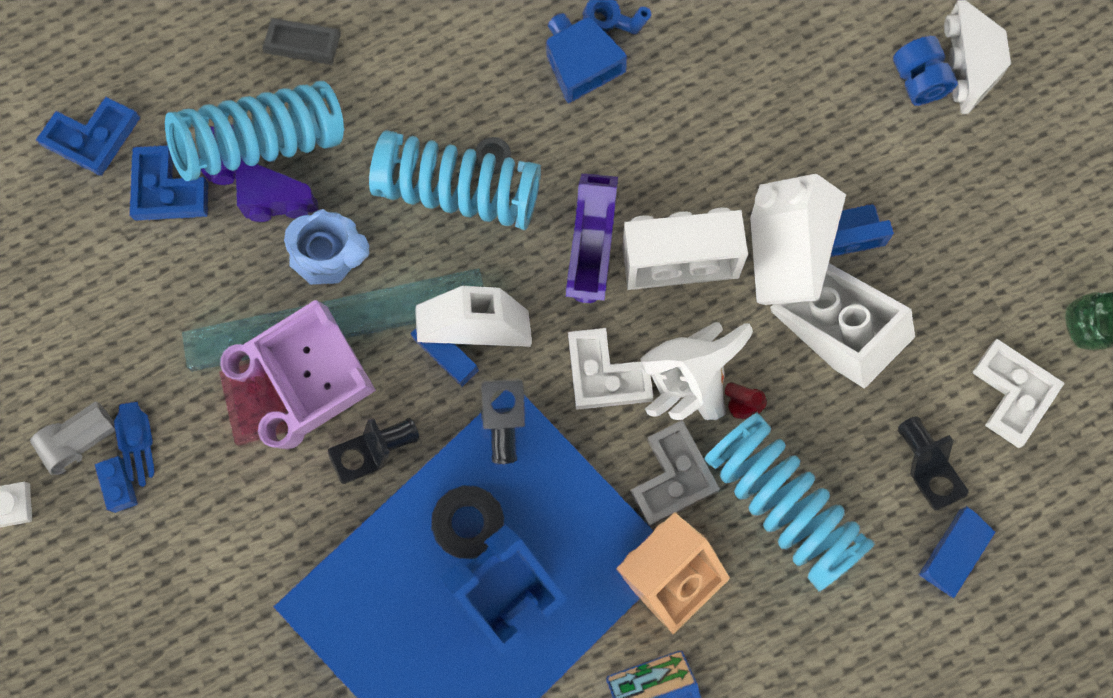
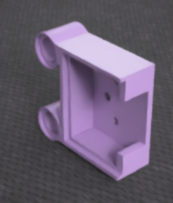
[220,300,376,449]

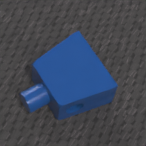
[546,13,627,104]

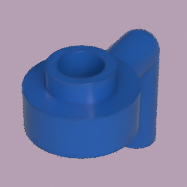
[583,0,651,34]

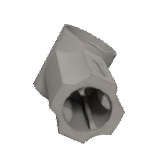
[30,401,115,475]

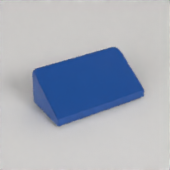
[918,506,995,598]

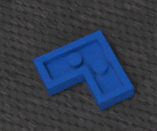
[36,97,140,176]
[129,145,208,221]

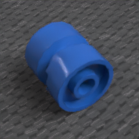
[893,36,958,106]

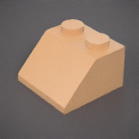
[616,512,730,634]

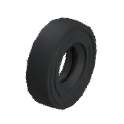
[431,486,504,559]

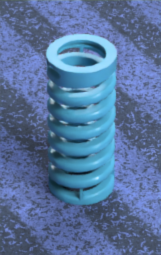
[165,81,344,181]
[369,130,541,230]
[704,413,875,591]

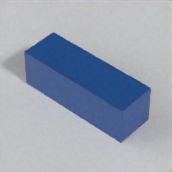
[410,328,479,387]

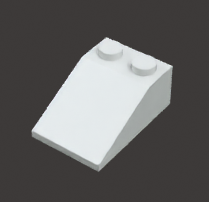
[750,174,846,305]
[770,263,915,389]

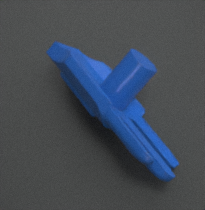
[114,402,154,487]

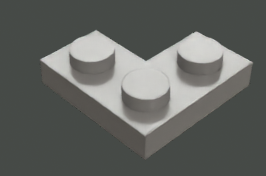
[631,420,720,526]

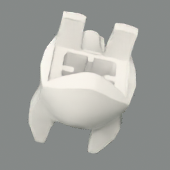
[641,322,753,420]

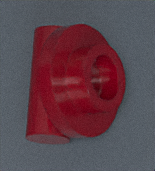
[725,382,767,419]

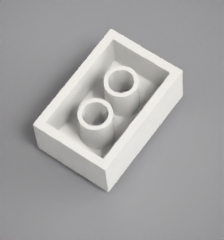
[622,208,748,290]

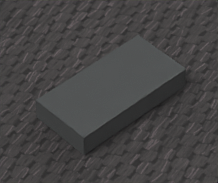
[262,18,341,65]

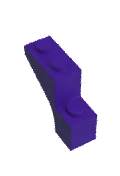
[199,124,318,222]
[566,173,618,303]

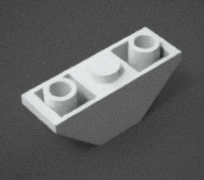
[944,0,1011,114]
[415,286,532,347]

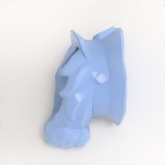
[284,209,370,285]

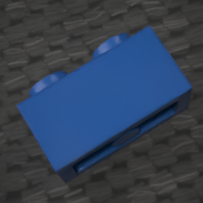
[94,456,138,513]

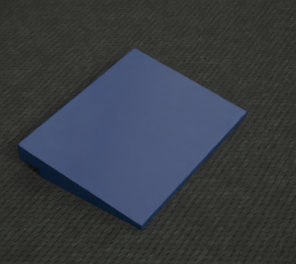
[274,390,653,698]

